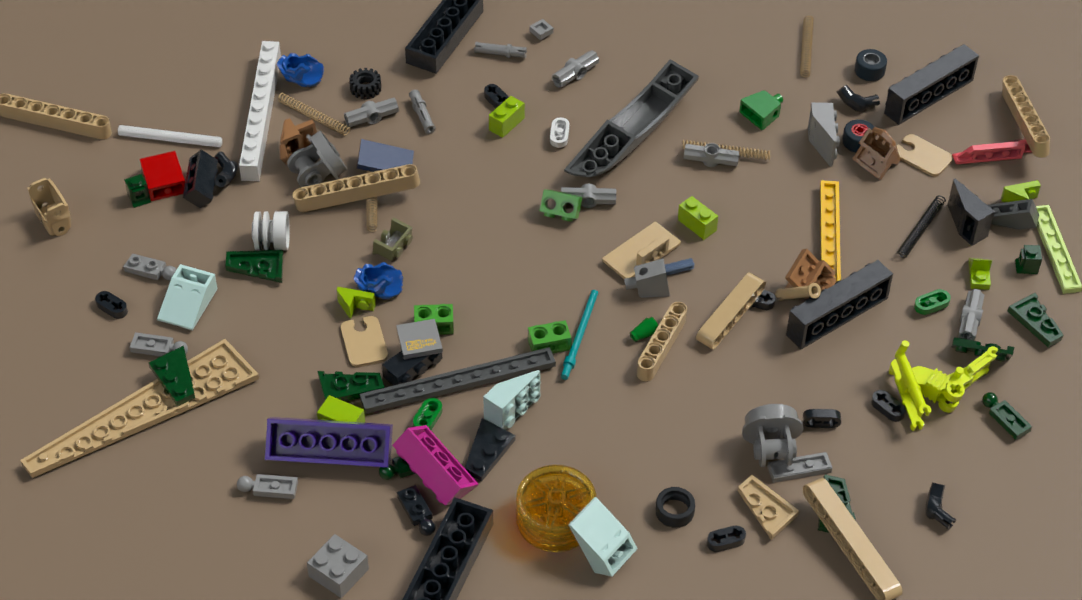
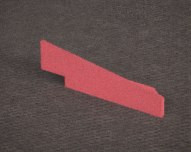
[952,138,1032,164]

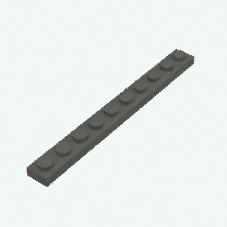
[360,347,556,414]

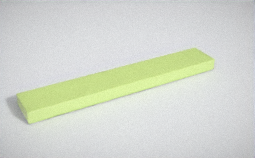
[1036,205,1082,294]

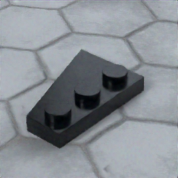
[465,418,516,482]

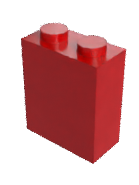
[140,151,185,202]

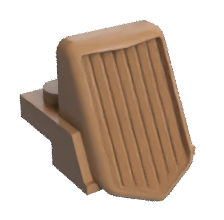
[279,118,317,165]
[852,127,901,179]
[785,249,836,299]

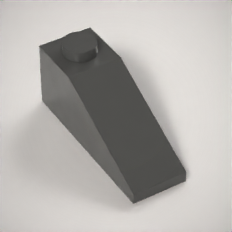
[988,199,1039,230]

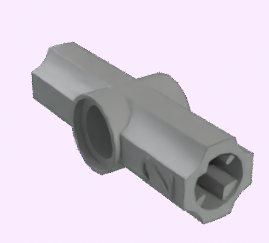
[552,50,599,88]
[344,97,399,127]
[684,143,740,167]
[561,184,616,208]
[958,289,985,340]

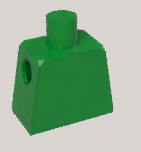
[739,90,783,130]

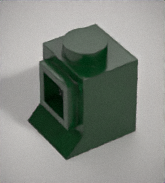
[124,174,151,208]
[1015,245,1042,274]

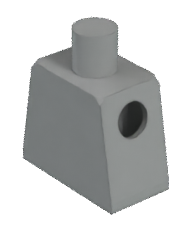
[624,259,670,298]

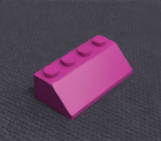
[392,425,479,506]

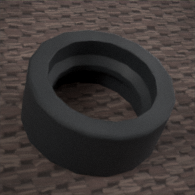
[655,487,695,528]

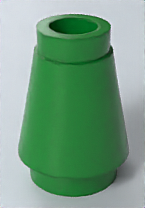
[630,317,659,342]

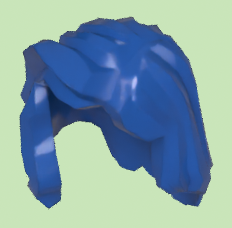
[277,53,324,87]
[354,262,403,299]

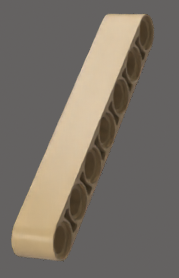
[1002,75,1050,158]
[0,93,112,140]
[292,164,420,212]
[803,478,903,600]

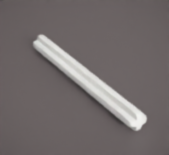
[118,125,222,148]

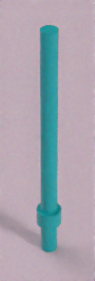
[561,290,598,380]

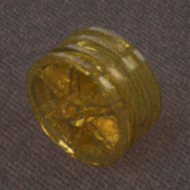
[516,465,596,552]

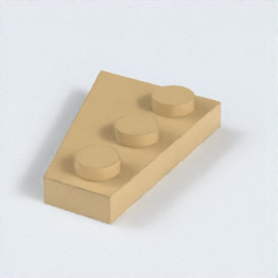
[738,475,799,540]

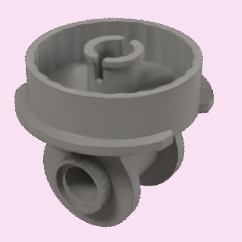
[287,130,347,187]
[742,404,803,467]

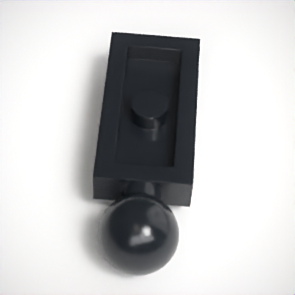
[397,485,436,536]

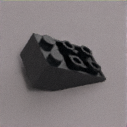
[947,178,995,246]

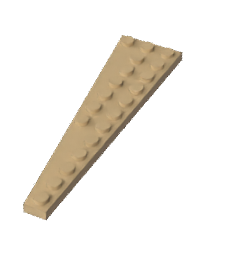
[20,339,259,478]

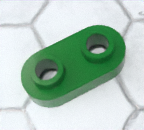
[914,289,951,315]
[413,398,442,430]

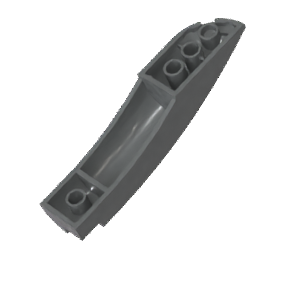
[564,59,699,177]

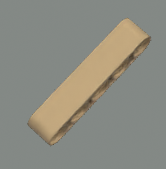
[696,272,766,350]
[637,302,687,382]

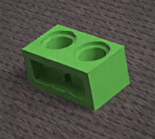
[539,189,582,222]
[414,304,454,335]
[528,320,571,354]

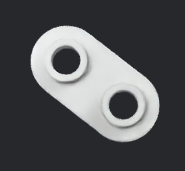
[550,117,569,148]

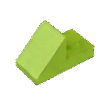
[1001,180,1041,203]
[968,258,992,290]
[336,287,376,318]

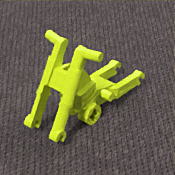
[888,340,998,431]

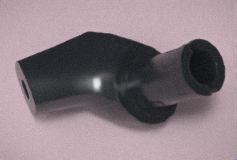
[836,85,880,112]
[214,151,238,187]
[925,482,956,530]

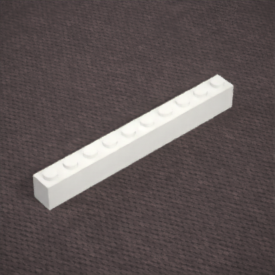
[239,41,281,181]

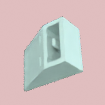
[157,264,218,331]
[483,370,541,430]
[568,497,638,577]

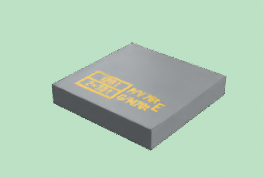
[396,319,443,359]

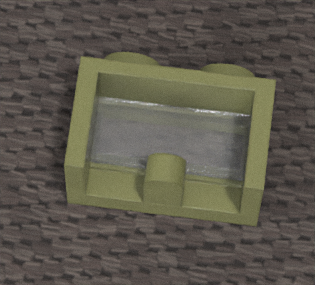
[372,217,413,261]

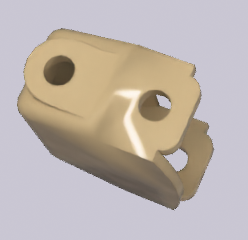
[27,178,71,236]

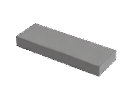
[767,452,832,483]

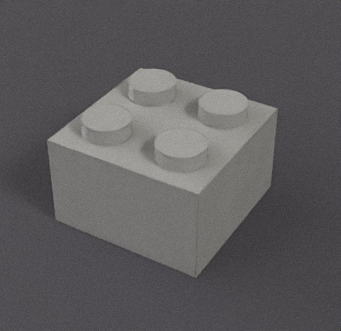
[307,534,369,598]

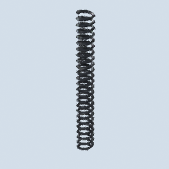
[897,195,946,258]

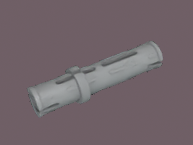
[474,42,527,58]
[409,90,436,134]

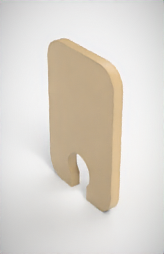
[897,134,953,177]
[341,316,388,367]

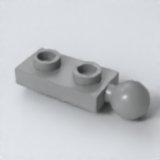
[123,253,177,281]
[130,332,188,356]
[237,474,298,499]

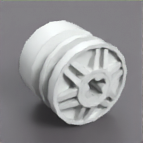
[252,211,290,250]

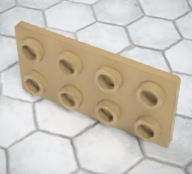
[602,222,681,279]

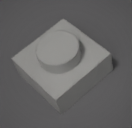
[529,19,553,40]

